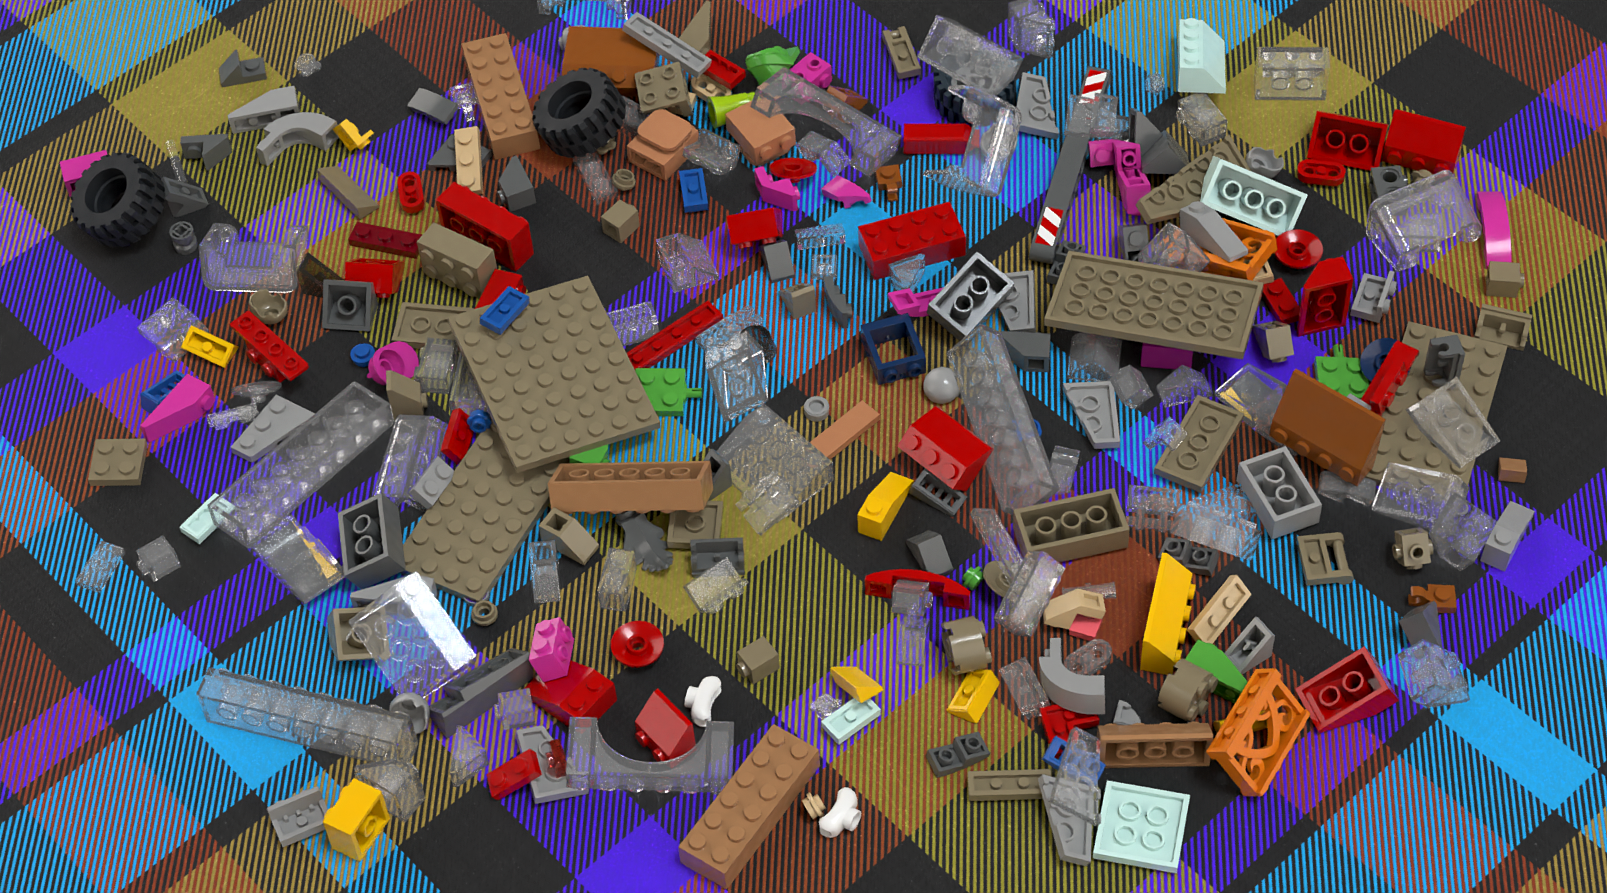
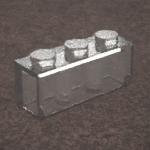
[993,551,1065,637]

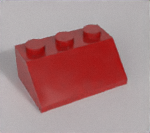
[1382,109,1466,179]
[1307,110,1389,171]
[1297,256,1353,337]
[897,406,993,491]

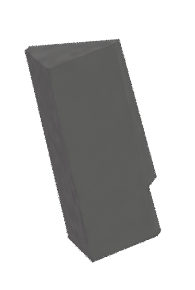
[429,648,534,739]

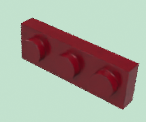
[348,222,422,259]

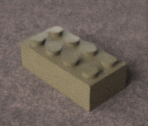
[1013,488,1130,569]

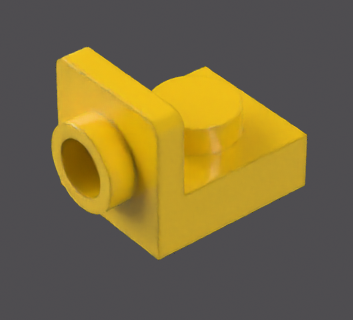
[332,119,374,151]

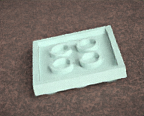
[1093,780,1190,873]

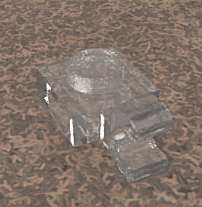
[450,82,478,122]

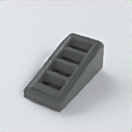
[908,468,967,517]

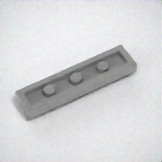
[622,12,712,78]

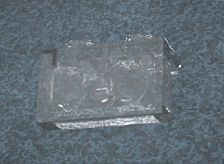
[682,128,740,175]
[683,557,749,614]

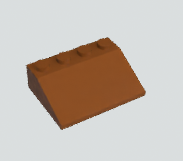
[562,26,659,96]
[1269,369,1386,486]

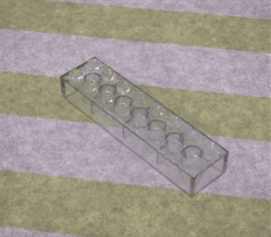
[946,324,1059,515]
[207,381,394,549]
[196,667,418,771]

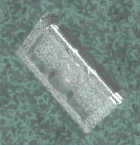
[75,541,125,593]

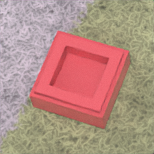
[1069,614,1103,642]

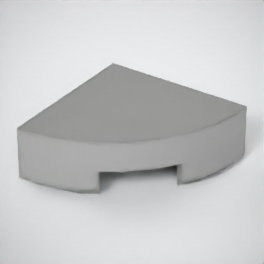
[1113,700,1141,725]

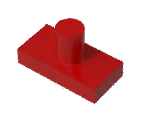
[703,50,746,90]

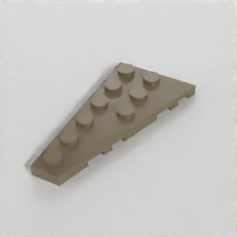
[1136,135,1251,225]

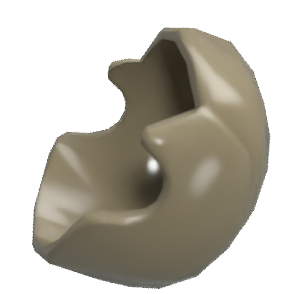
[249,289,288,325]

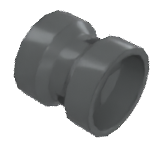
[169,221,198,255]

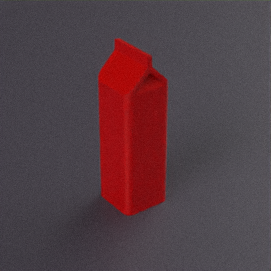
[904,124,980,154]

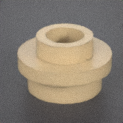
[802,792,826,819]

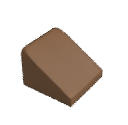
[1498,457,1527,483]

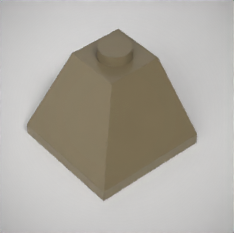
[327,606,391,661]

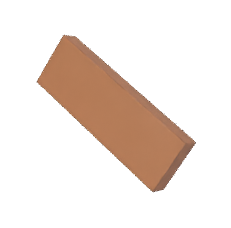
[808,400,880,463]

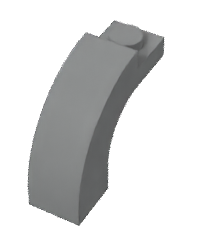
[256,112,339,167]
[1039,638,1105,714]

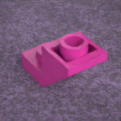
[1088,139,1141,171]
[754,166,800,211]

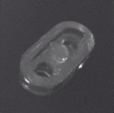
[1064,639,1112,676]

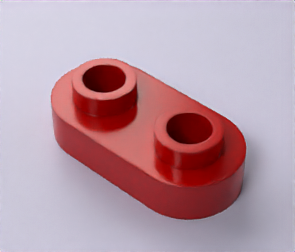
[1297,159,1346,186]
[397,172,425,213]

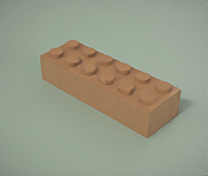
[462,33,540,160]
[548,461,713,514]
[678,724,820,890]

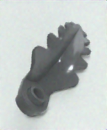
[615,511,674,572]

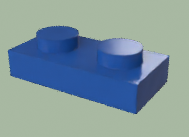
[679,168,709,213]
[480,286,530,335]

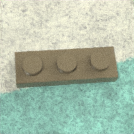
[968,769,1051,801]

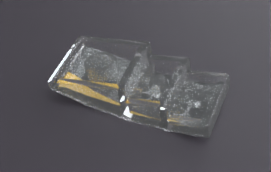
[1215,363,1298,457]
[249,514,346,604]

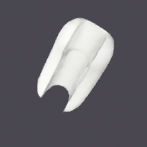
[684,676,721,727]
[819,787,861,838]

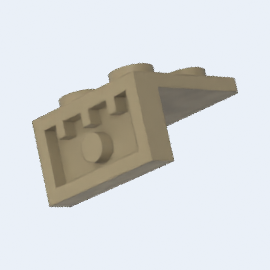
[635,62,693,117]

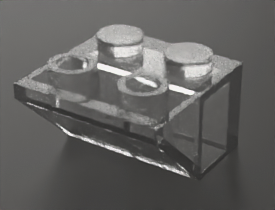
[1008,0,1056,59]
[1138,222,1210,272]
[656,233,719,293]
[1428,491,1497,571]
[1397,639,1470,708]

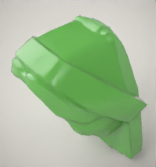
[745,46,800,86]

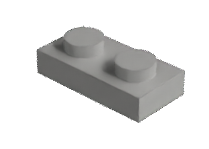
[409,456,454,509]

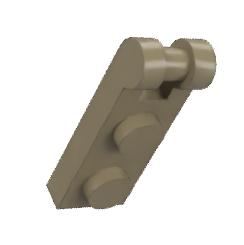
[882,26,921,79]

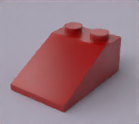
[1295,646,1399,733]
[521,660,617,737]

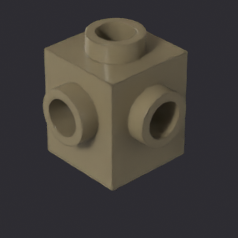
[1392,527,1433,569]

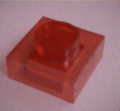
[545,738,567,778]

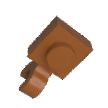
[875,164,902,202]
[1408,584,1457,613]

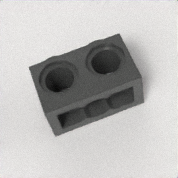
[1368,166,1412,220]

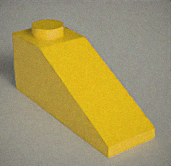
[857,472,914,541]

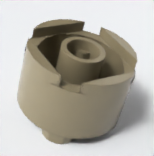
[941,616,992,676]
[1158,658,1219,722]

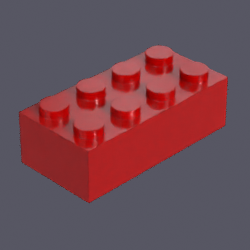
[436,182,534,272]
[858,202,966,280]

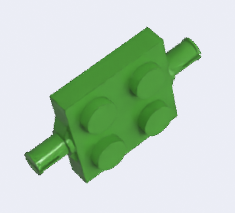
[1314,344,1369,400]
[635,368,702,416]

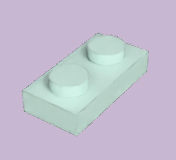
[821,698,881,745]

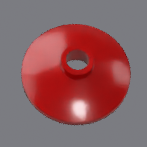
[770,158,817,183]
[1274,229,1323,269]
[611,621,664,667]

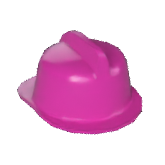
[367,341,419,385]

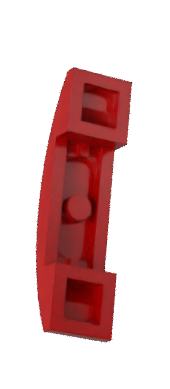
[865,569,970,610]

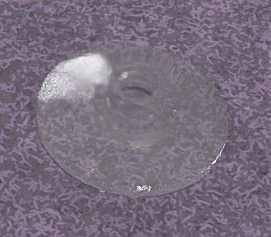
[231,381,282,403]

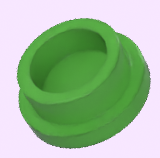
[962,566,984,591]

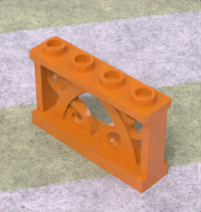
[1160,218,1277,281]
[1206,668,1310,796]

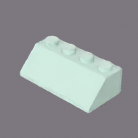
[1178,18,1226,94]
[1200,156,1308,236]

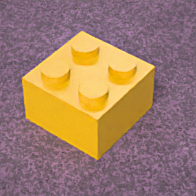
[323,778,390,862]

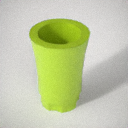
[707,92,758,129]

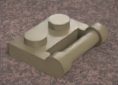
[1296,532,1354,586]

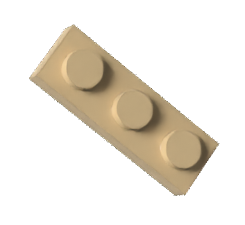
[454,126,483,194]
[1187,575,1251,644]

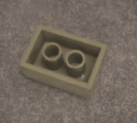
[417,222,497,299]

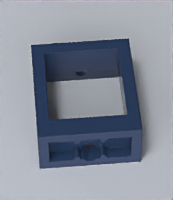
[861,313,926,385]

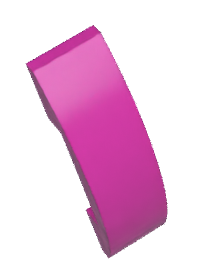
[1476,192,1511,269]
[887,287,944,317]

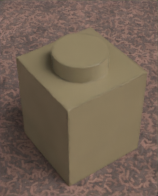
[601,200,640,243]
[1486,261,1524,298]
[736,636,780,684]

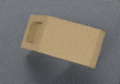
[1042,589,1106,629]

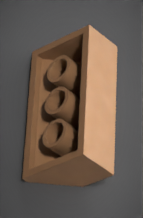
[1097,721,1213,768]

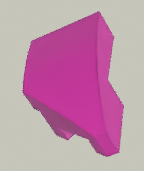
[821,175,872,209]

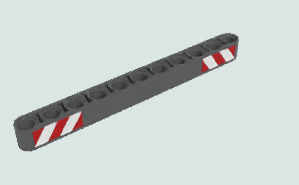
[1029,66,1112,265]

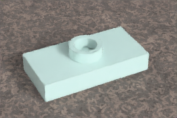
[180,493,235,544]

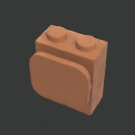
[725,94,796,166]
[627,109,700,181]

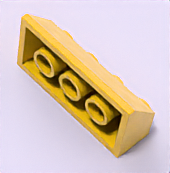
[1140,553,1196,675]

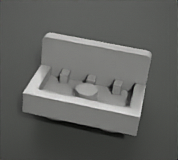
[1350,271,1397,323]
[267,786,328,847]

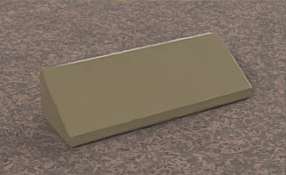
[317,166,379,219]

